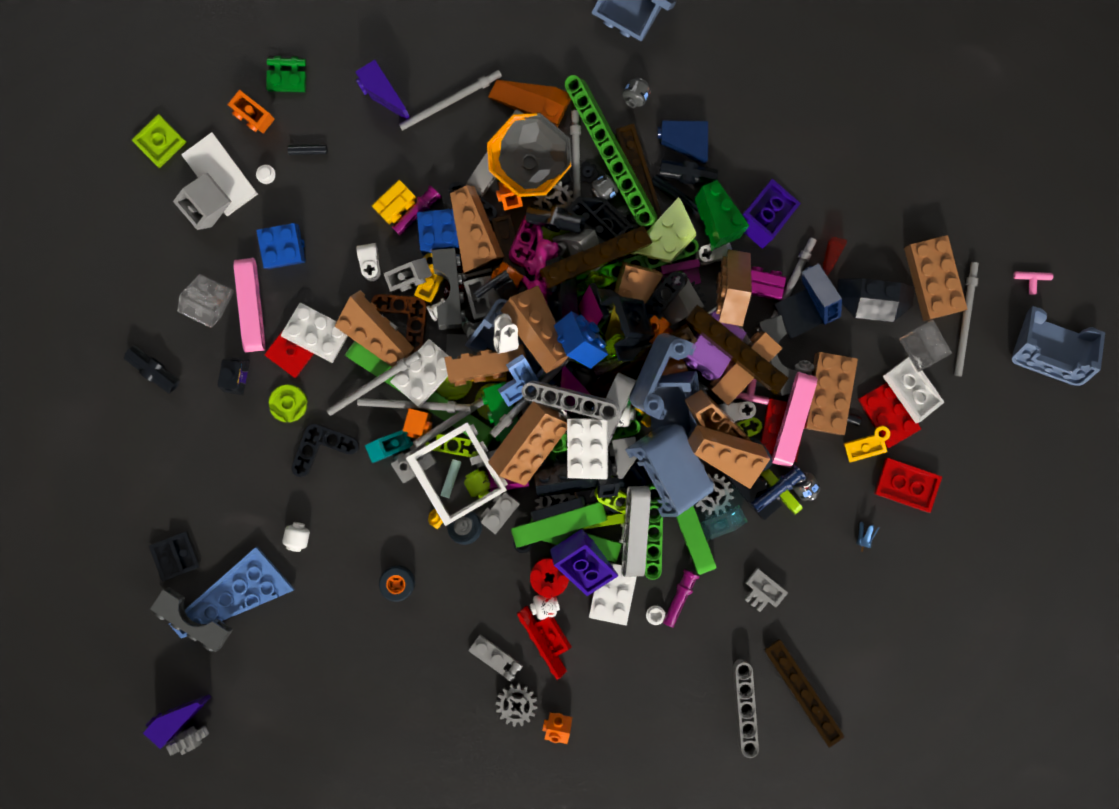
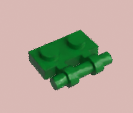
[266,56,306,92]

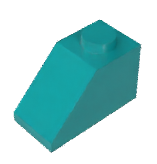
[365,430,413,463]

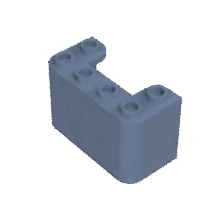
[625,424,714,517]

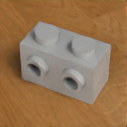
[383,258,432,292]
[391,444,437,483]
[481,491,520,534]

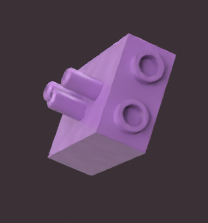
[683,311,747,380]

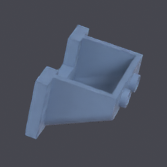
[592,0,677,41]

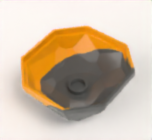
[487,113,572,197]

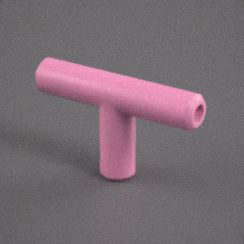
[1013,271,1053,295]
[735,379,769,405]

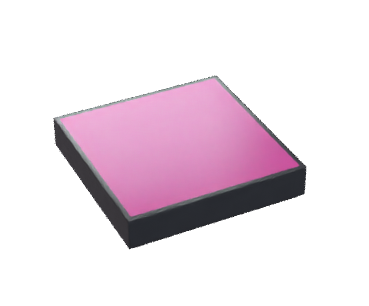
[578,283,610,332]

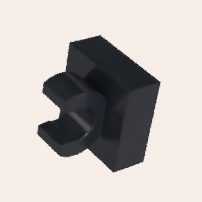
[597,473,620,498]

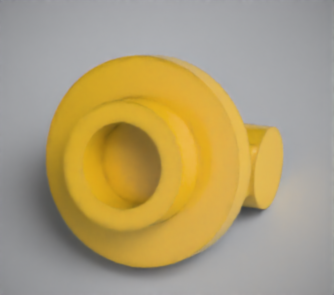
[428,509,443,529]

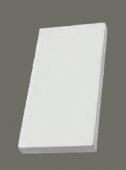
[181,132,258,216]

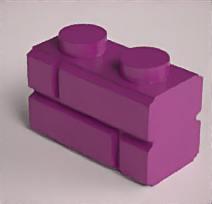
[751,266,786,301]

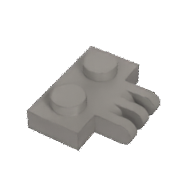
[744,568,788,612]

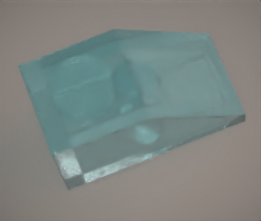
[700,505,748,541]

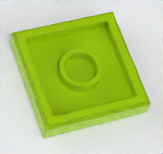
[132,114,186,168]

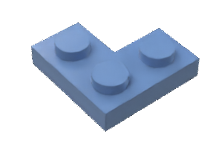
[497,354,539,407]

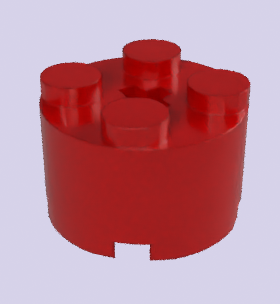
[530,557,569,598]

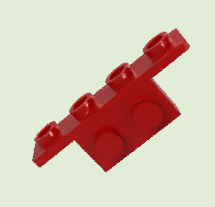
[517,606,572,680]

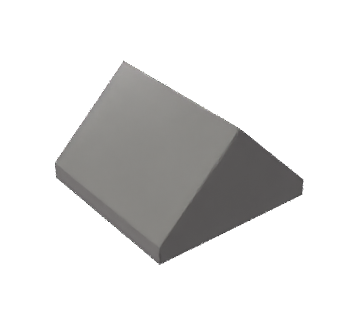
[652,276,704,326]

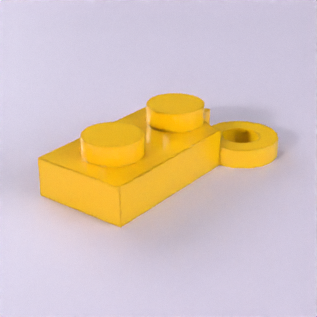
[414,253,444,304]
[844,426,890,462]

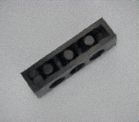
[721,471,782,520]

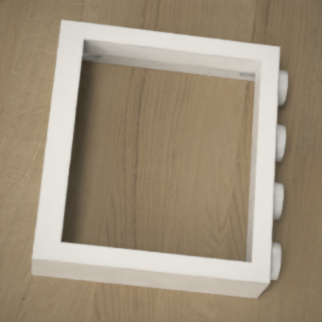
[406,422,508,526]

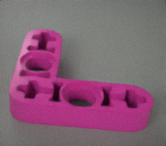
[509,215,540,269]

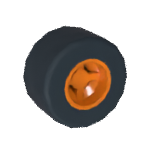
[379,566,415,602]

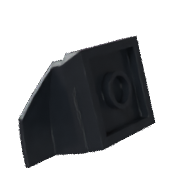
[596,288,655,361]

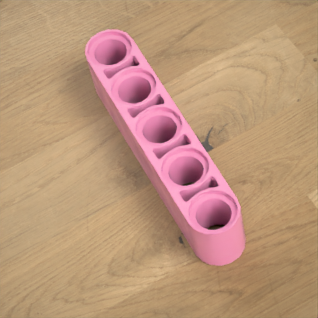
[234,258,266,353]
[772,372,818,468]

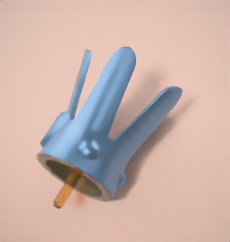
[856,522,880,551]

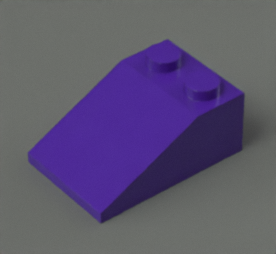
[355,59,410,120]
[742,179,801,249]
[550,529,618,596]
[143,694,211,749]

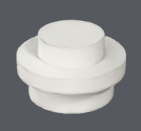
[256,165,276,184]
[646,605,665,625]

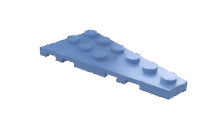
[169,546,295,639]

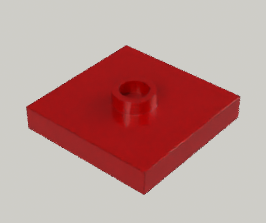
[264,329,314,378]

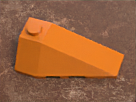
[488,80,571,128]

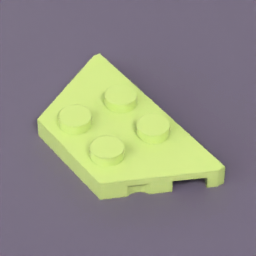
[631,197,696,263]

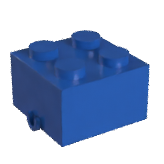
[417,209,460,255]
[256,223,306,269]
[554,311,608,369]

